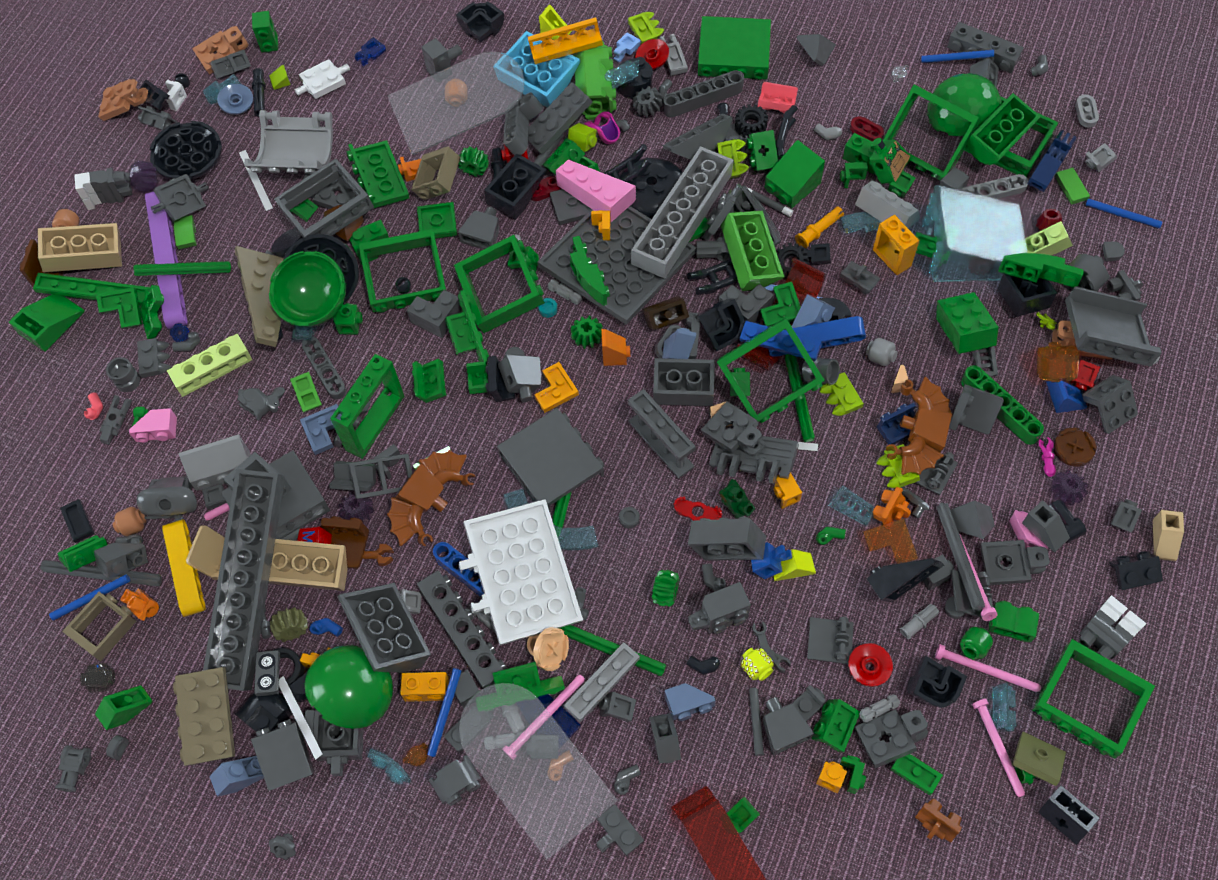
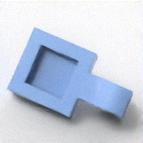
[613,33,641,62]

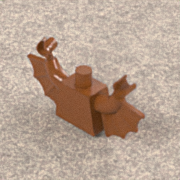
[886,377,953,475]
[387,450,475,546]

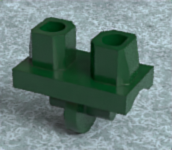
[719,479,755,519]

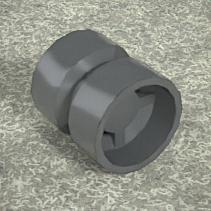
[106,357,141,392]
[802,357,840,385]

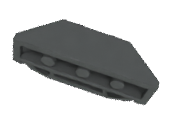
[662,114,732,160]
[729,185,781,247]

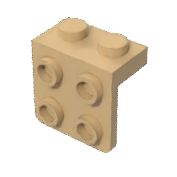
[186,525,225,580]

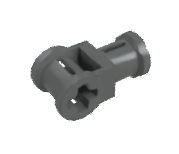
[55,745,91,793]

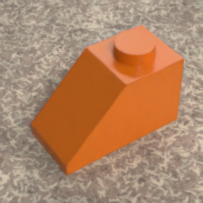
[602,329,630,366]

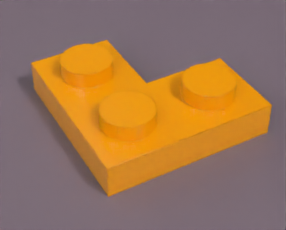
[534,362,579,413]

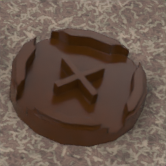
[1053,427,1097,467]

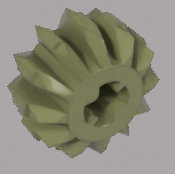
[270,607,308,642]

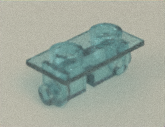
[605,60,639,89]
[992,682,1017,732]

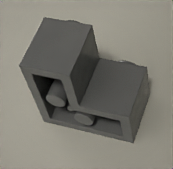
[719,284,774,324]
[407,290,462,338]

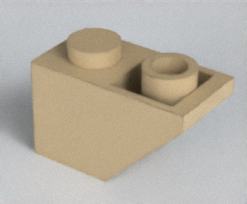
[1153,510,1184,561]

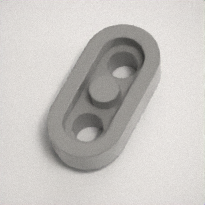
[1075,95,1099,128]

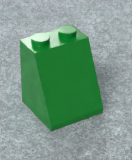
[764,140,825,209]

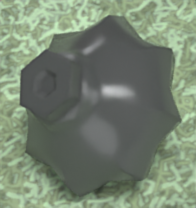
[269,833,296,860]

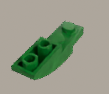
[570,236,610,306]
[998,253,1084,287]

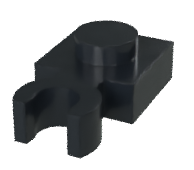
[804,243,831,265]

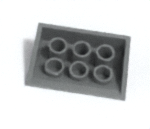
[338,583,431,673]

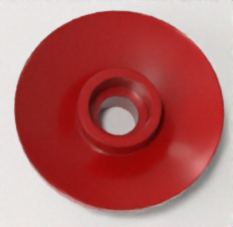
[635,39,669,69]
[848,643,893,687]

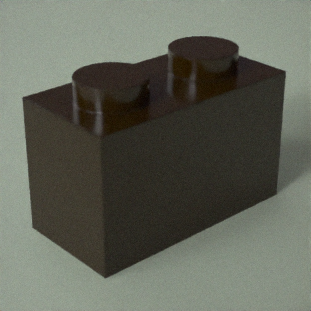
[642,296,689,330]

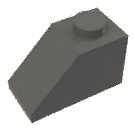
[649,713,681,764]

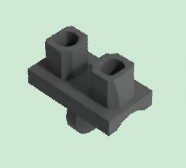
[840,260,880,295]
[1106,270,1143,301]

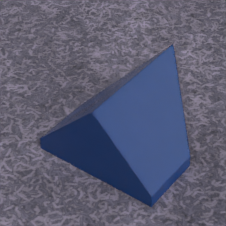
[1045,379,1087,413]

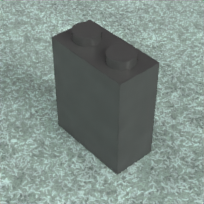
[251,719,315,791]

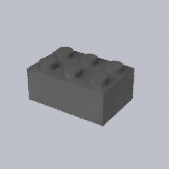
[653,358,714,406]
[688,517,766,561]

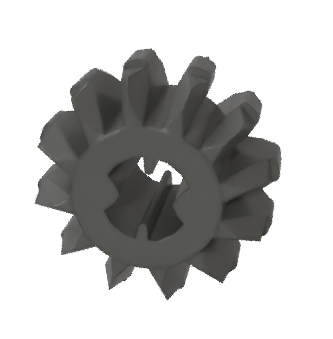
[633,86,663,118]

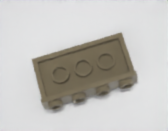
[173,667,235,766]

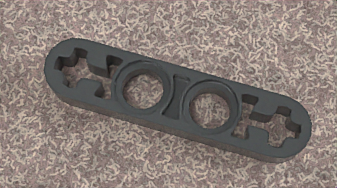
[302,337,346,399]

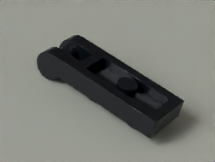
[139,79,170,110]

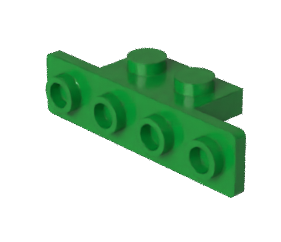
[445,290,489,364]
[476,662,565,712]

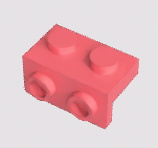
[758,82,798,113]

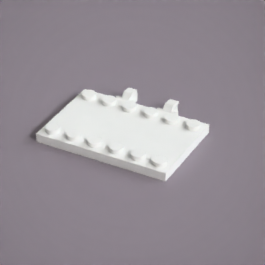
[458,499,583,645]

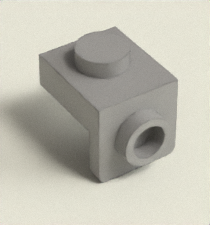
[1085,143,1117,172]

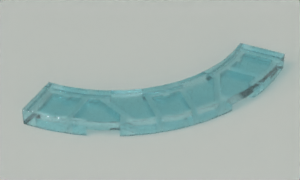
[503,489,599,550]

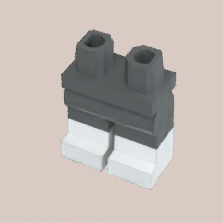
[75,168,132,210]
[1078,595,1146,659]

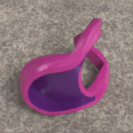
[584,111,620,144]

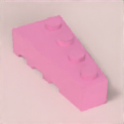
[556,160,636,222]

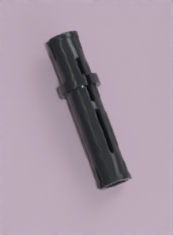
[252,68,266,117]

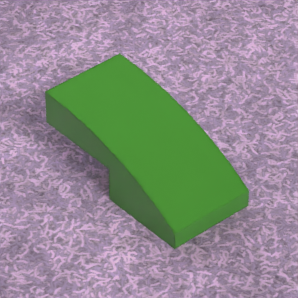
[174,215,197,249]
[290,372,322,413]

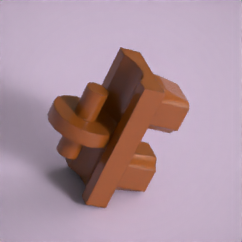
[915,799,962,843]

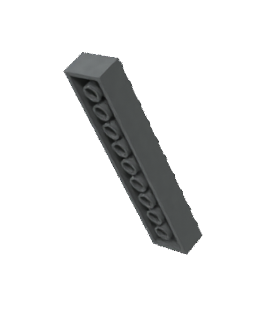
[203,469,285,691]

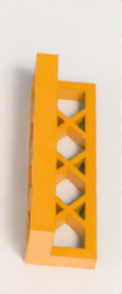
[528,17,603,64]

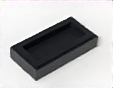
[60,499,95,543]

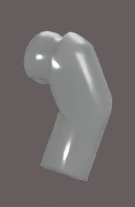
[814,123,842,140]

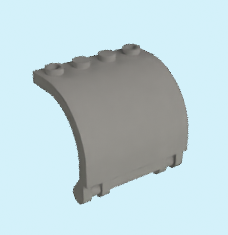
[244,110,333,174]

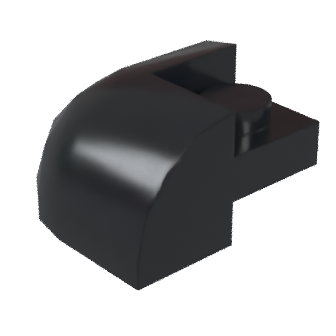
[456,1,504,42]
[697,298,745,351]
[907,656,968,708]
[235,693,292,732]

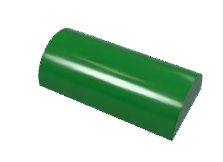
[968,93,1041,165]

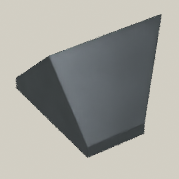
[796,34,836,66]
[951,500,995,539]

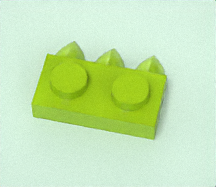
[628,12,664,44]
[717,139,749,179]
[819,372,864,416]
[876,444,920,488]

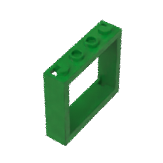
[883,84,982,181]
[963,96,1058,177]
[359,229,446,313]
[454,235,545,333]
[717,317,825,423]
[330,354,405,459]
[1032,639,1155,759]

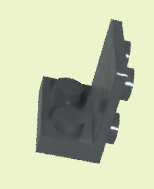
[1082,375,1138,434]
[949,384,1004,435]

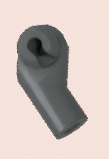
[575,587,589,620]

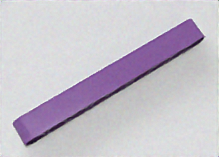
[145,192,188,329]

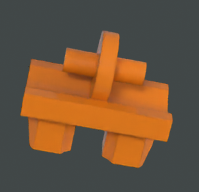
[873,487,911,529]
[120,588,159,621]

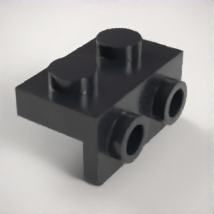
[486,356,515,402]
[1109,551,1163,590]

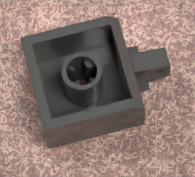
[688,582,751,634]
[313,711,364,777]

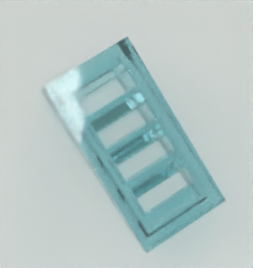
[828,485,875,526]

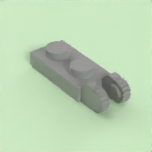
[659,34,688,75]

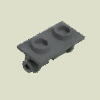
[138,106,177,130]

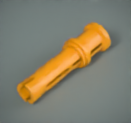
[795,206,844,248]

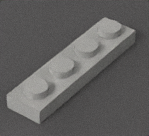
[564,642,640,722]

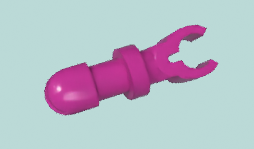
[1039,437,1056,477]

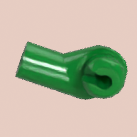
[816,527,846,545]

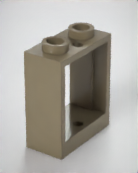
[411,146,460,200]
[62,592,137,662]

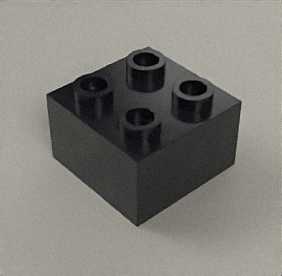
[997,273,1057,317]

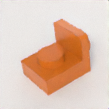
[398,157,421,182]

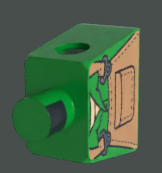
[870,138,911,184]

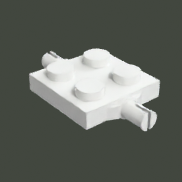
[294,59,350,99]

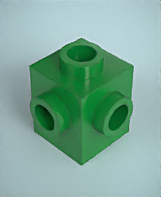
[333,303,363,334]

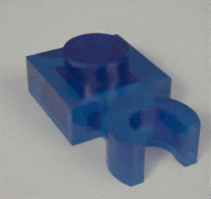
[354,37,386,66]

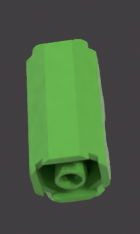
[573,41,617,120]

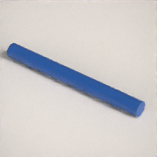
[922,50,994,63]
[1085,198,1162,229]
[49,574,130,621]
[427,668,462,757]

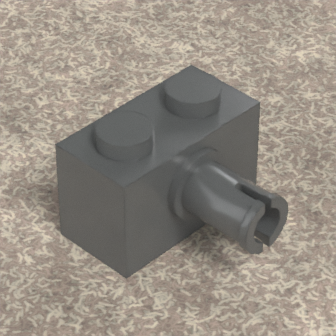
[421,38,463,83]

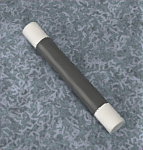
[747,187,793,217]

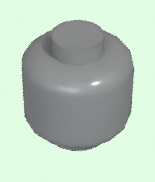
[866,338,898,366]

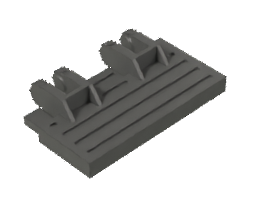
[709,436,799,484]

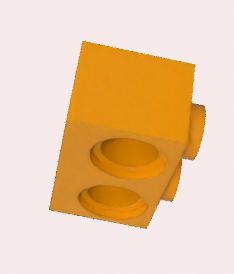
[401,672,449,702]

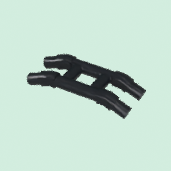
[775,105,798,162]
[604,144,652,183]
[687,258,738,295]

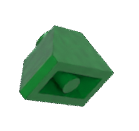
[95,685,153,730]

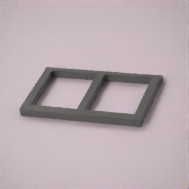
[348,454,412,499]

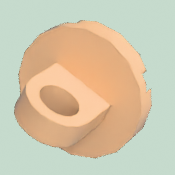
[527,627,569,671]

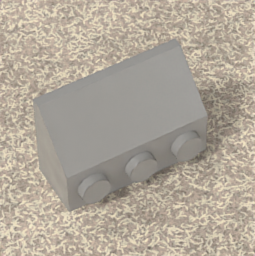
[855,180,920,232]
[179,434,251,491]

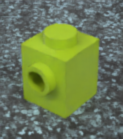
[568,123,597,152]

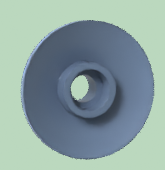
[217,84,253,114]

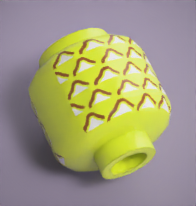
[741,648,774,681]

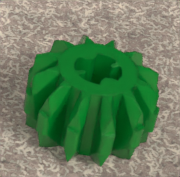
[458,146,489,177]
[571,315,603,349]
[652,570,680,607]

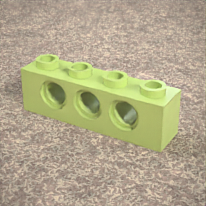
[167,334,252,397]

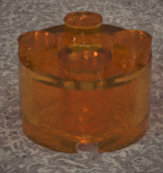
[1036,342,1080,382]

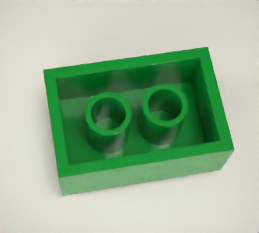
[936,292,999,354]

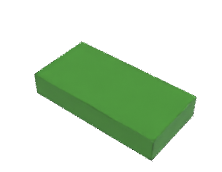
[1055,168,1090,205]

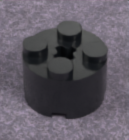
[617,57,653,100]

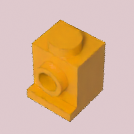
[773,472,802,509]
[816,761,847,793]

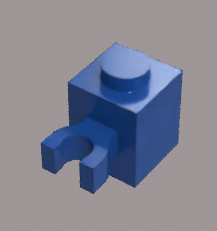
[751,542,792,579]

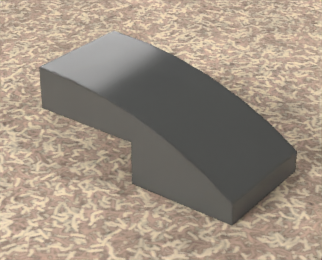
[209,50,251,79]

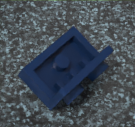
[876,402,916,445]

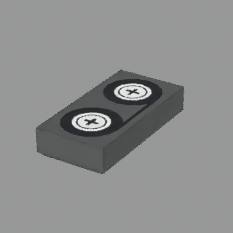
[254,650,280,696]

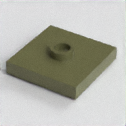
[1012,732,1066,786]

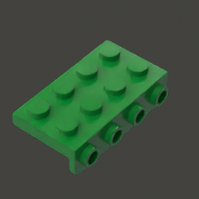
[346,140,410,208]

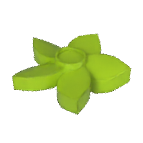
[1036,312,1057,330]

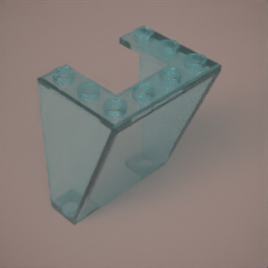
[922,185,1028,282]

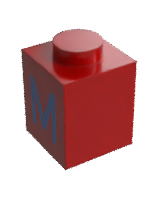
[297,527,332,544]

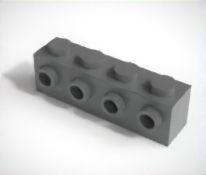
[947,22,1024,74]

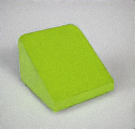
[269,65,291,90]

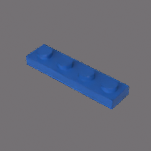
[739,321,822,361]

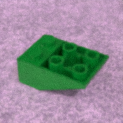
[8,294,85,352]

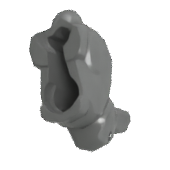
[237,387,286,421]

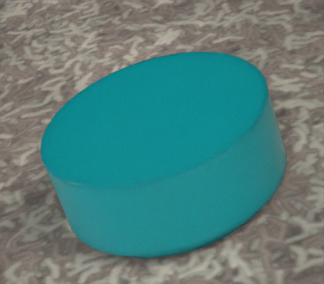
[538,298,558,318]

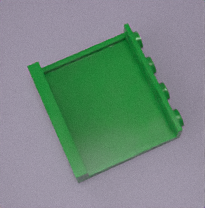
[698,16,771,79]

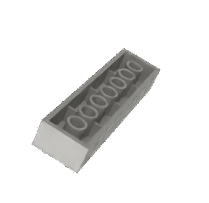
[631,146,734,279]

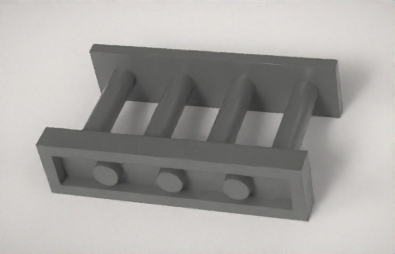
[628,389,696,479]

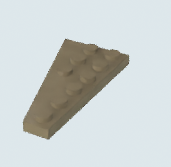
[235,246,284,347]

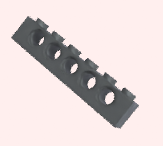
[417,570,507,693]

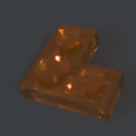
[863,518,918,564]

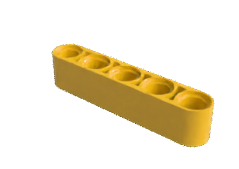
[162,519,206,617]

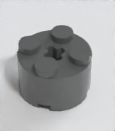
[1064,254,1110,292]
[429,755,482,806]

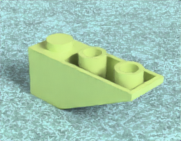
[1007,221,1073,255]

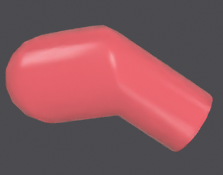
[84,393,103,420]

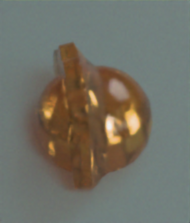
[403,743,428,767]

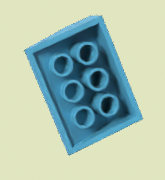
[494,31,580,108]

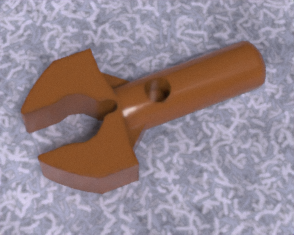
[362,544,394,566]

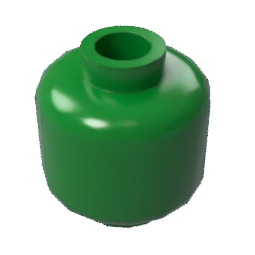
[960,627,993,660]

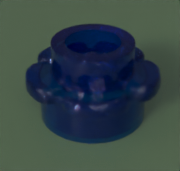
[170,323,189,342]

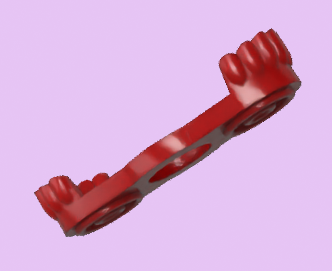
[674,496,722,521]

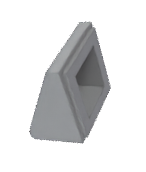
[399,589,422,614]

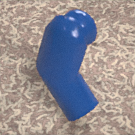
[309,618,343,637]

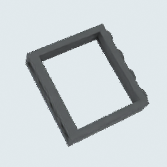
[274,159,374,238]

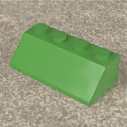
[721,211,784,291]

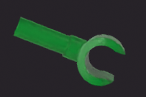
[132,407,148,426]

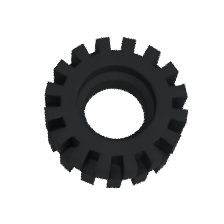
[735,104,768,138]
[777,243,809,280]

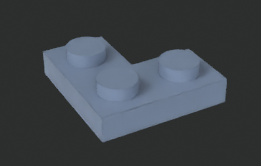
[300,404,342,455]

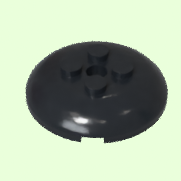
[150,121,222,180]
[619,157,683,219]
[283,234,359,303]

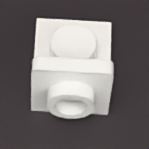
[165,80,187,111]

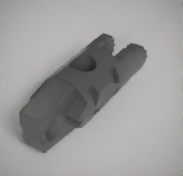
[99,395,132,445]

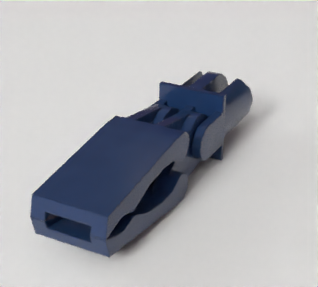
[1027,130,1077,192]

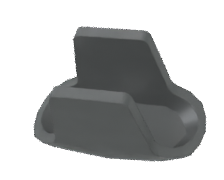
[136,476,197,516]

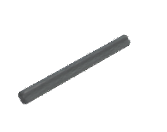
[937,502,985,611]
[40,560,162,586]

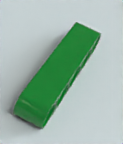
[961,365,1044,445]

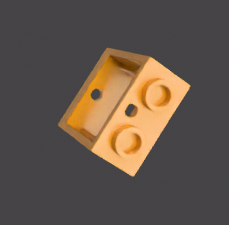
[873,214,920,275]

